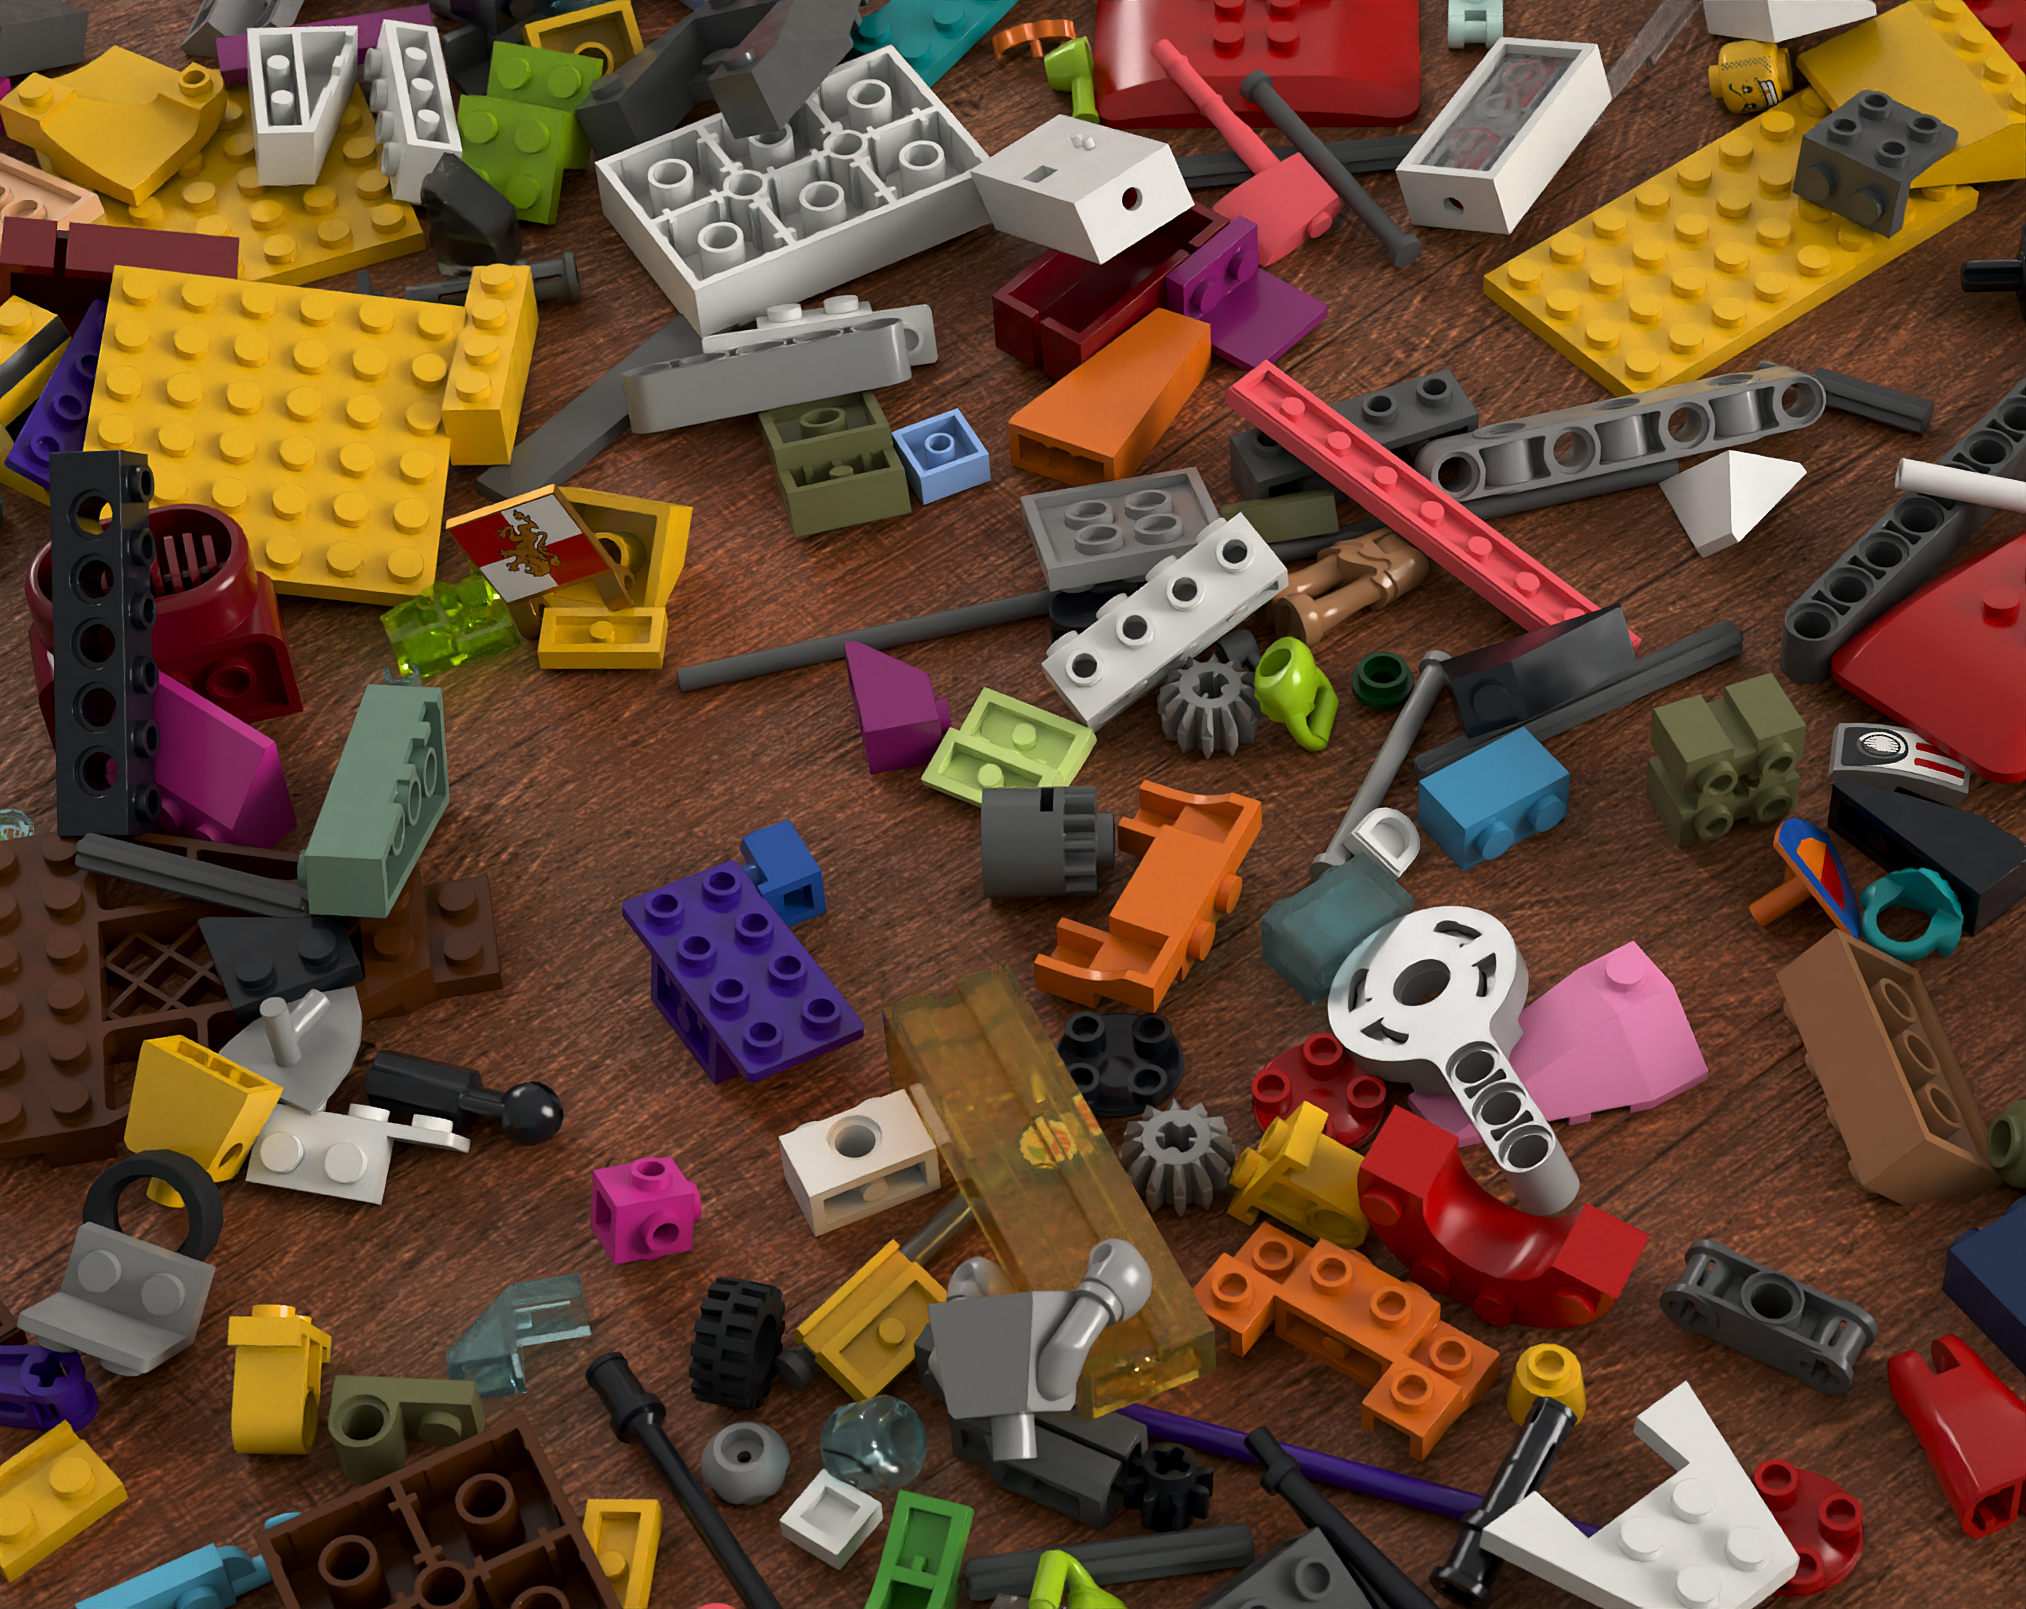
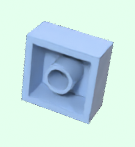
[891,408,991,505]

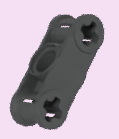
[1659,1239,1878,1395]

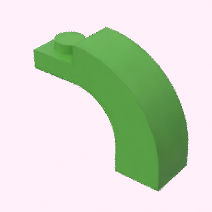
[864,1489,975,1609]

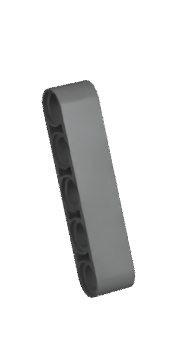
[620,318,912,434]

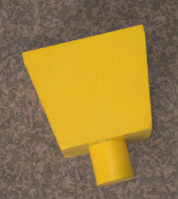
[124,1035,284,1208]

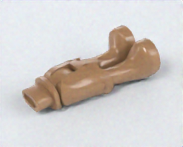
[1254,526,1441,648]

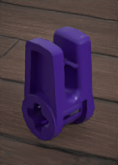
[0,1345,99,1433]

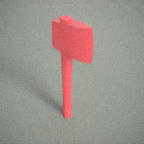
[1151,39,1341,267]

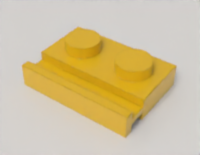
[792,1239,947,1410]
[0,1420,128,1584]

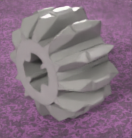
[1157,653,1264,760]
[1119,1097,1236,1218]

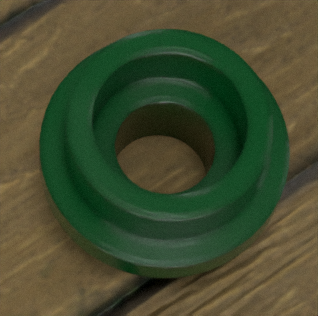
[1351,651,1414,710]

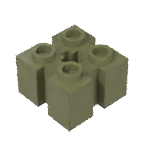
[1646,672,1806,848]

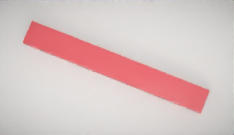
[1224,359,1642,654]

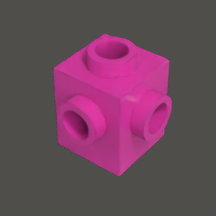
[590,1156,701,1265]

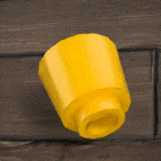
[1507,1343,1586,1428]

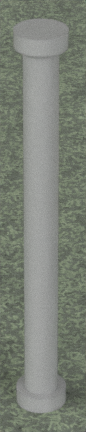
[1309,650,1452,889]

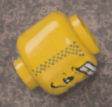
[1708,39,1793,115]

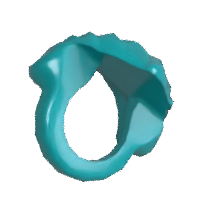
[1860,867,1964,961]

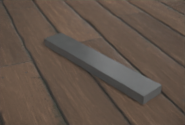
[475,313,756,504]

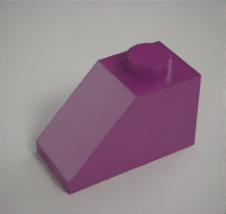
[844,641,952,774]

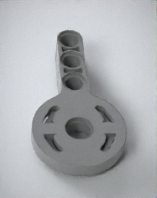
[1327,906,1580,1215]

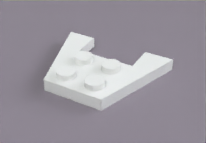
[1479,1381,1800,1609]

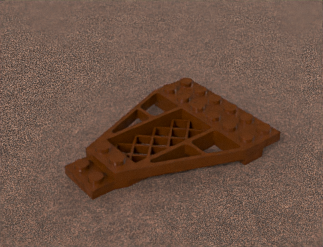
[0,832,503,1168]

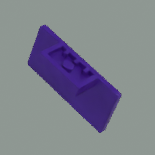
[4,299,108,491]
[622,860,864,1085]

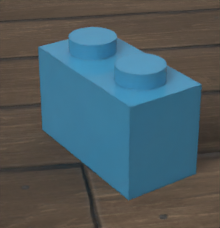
[1418,726,1570,871]

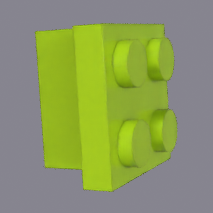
[448,41,604,224]

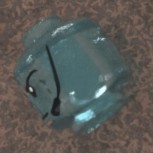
[820,1395,927,1495]

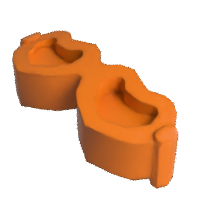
[992,19,1076,60]

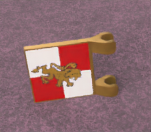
[446,483,635,640]

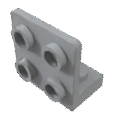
[16,1222,216,1376]

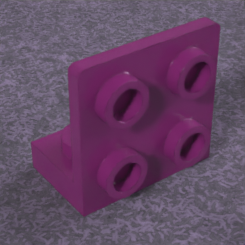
[1166,215,1327,373]

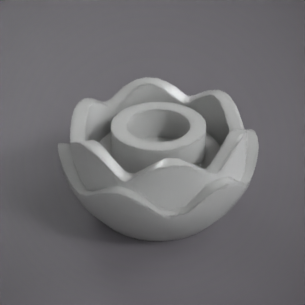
[701,1420,791,1505]

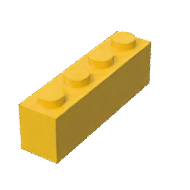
[441,264,539,466]

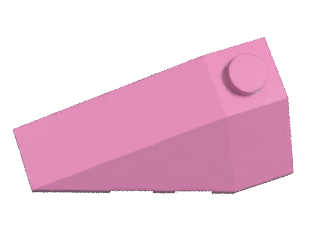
[1407,941,1709,1148]

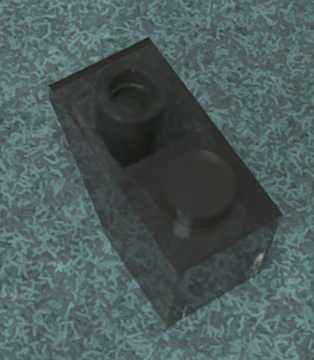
[420,152,523,277]

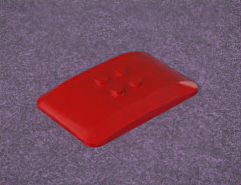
[1092,0,1420,129]
[1830,527,2026,784]

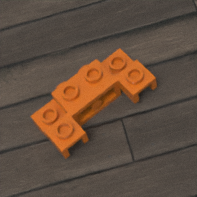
[1033,779,1262,1013]
[1183,1221,1500,1462]

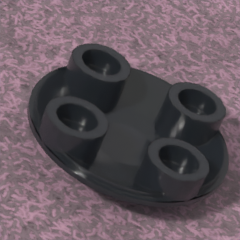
[1050,1011,1184,1118]

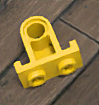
[1227,1101,1370,1249]
[227,1304,332,1455]

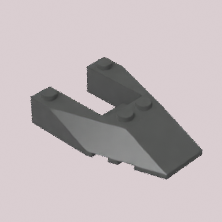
[574,0,869,160]

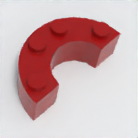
[1357,1105,1650,1329]

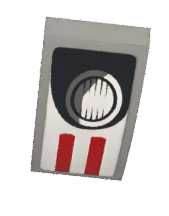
[1828,723,1970,809]

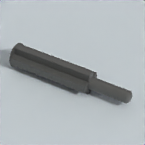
[1756,359,1934,435]

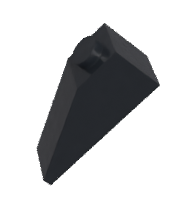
[1439,603,1638,739]
[1827,778,2026,937]

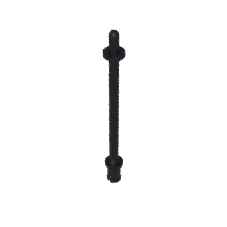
[585,1352,783,1609]

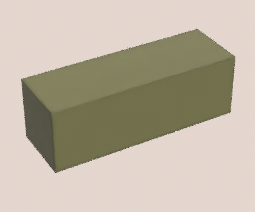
[1221,487,1340,544]

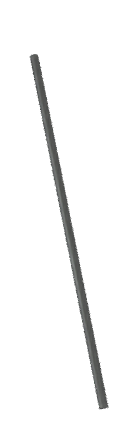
[676,458,1679,693]

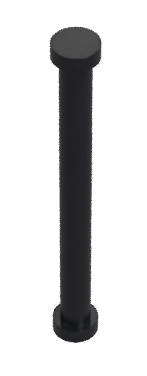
[1260,1454,1441,1609]

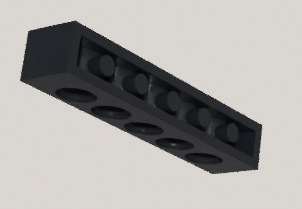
[49,450,161,836]

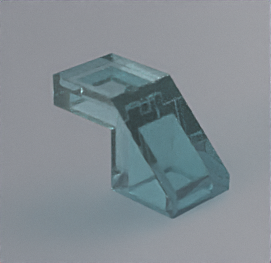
[446,1273,592,1400]

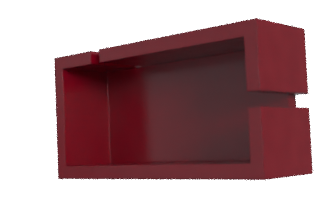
[992,200,1230,382]
[0,216,239,338]

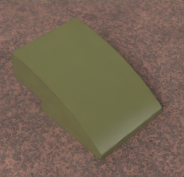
[756,389,912,538]

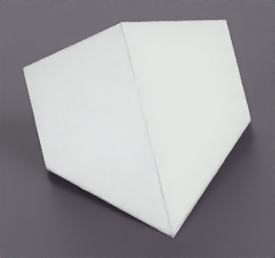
[1658,450,1807,558]

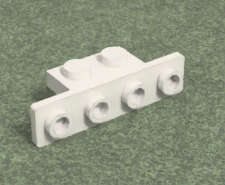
[702,295,938,366]
[246,1100,471,1205]

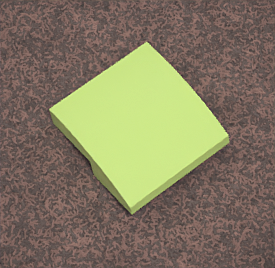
[920,687,1097,808]

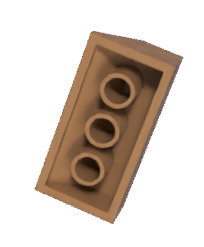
[1776,928,2005,1206]

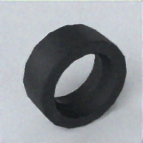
[82,1149,224,1262]

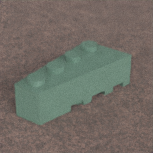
[297,684,450,918]

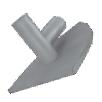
[217,986,363,1116]

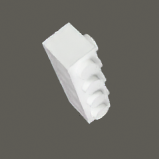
[364,19,463,206]
[1041,512,1289,733]

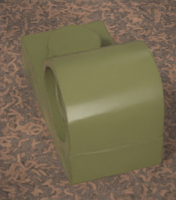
[328,1375,486,1485]

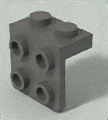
[1793,90,1959,239]

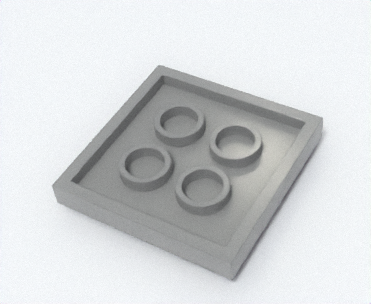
[1020,466,1220,593]

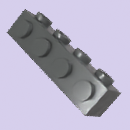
[1230,369,1479,501]

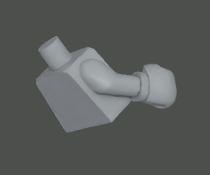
[928,1238,1153,1461]

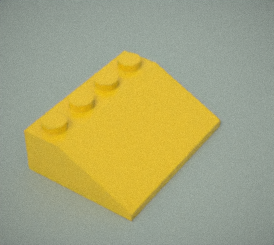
[1796,0,2026,188]

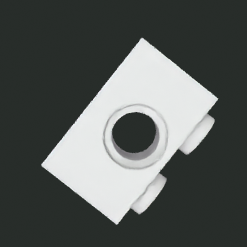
[779,1089,941,1237]

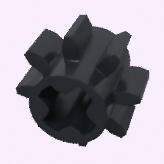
[1124,1442,1214,1533]

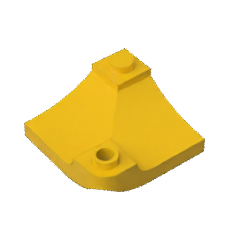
[0,45,228,207]

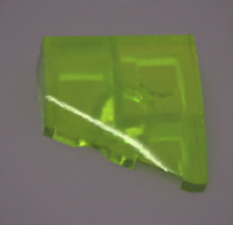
[380,559,521,684]

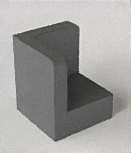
[442,23,524,96]

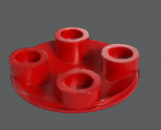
[1251,1033,1387,1150]
[1748,1459,1864,1598]

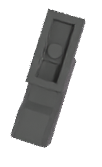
[914,1323,1148,1531]

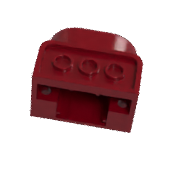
[24,503,303,754]

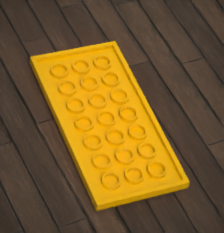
[1483,85,1979,397]

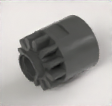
[981,786,1115,899]

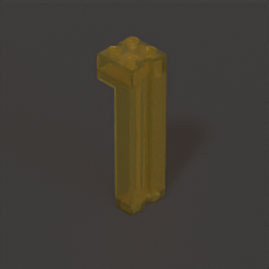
[881,962,1216,1422]

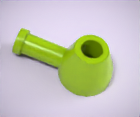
[1044,37,1099,125]

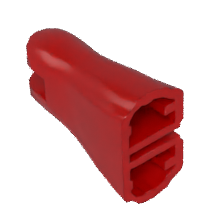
[1887,1334,2026,1539]

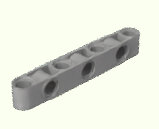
[1415,366,1826,502]

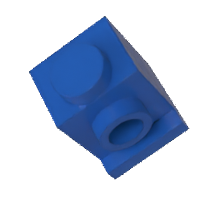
[740,819,827,928]

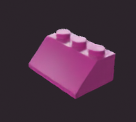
[106,670,297,849]

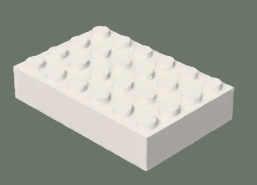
[595,44,992,338]

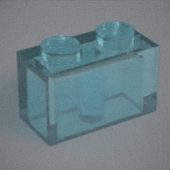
[1261,852,1414,1005]

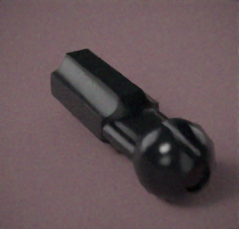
[365,1050,564,1146]

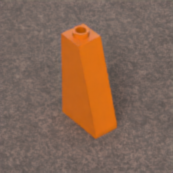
[1008,307,1212,487]

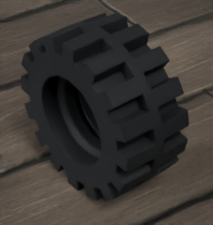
[689,1276,785,1411]

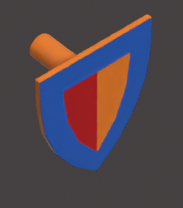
[1749,818,1860,940]

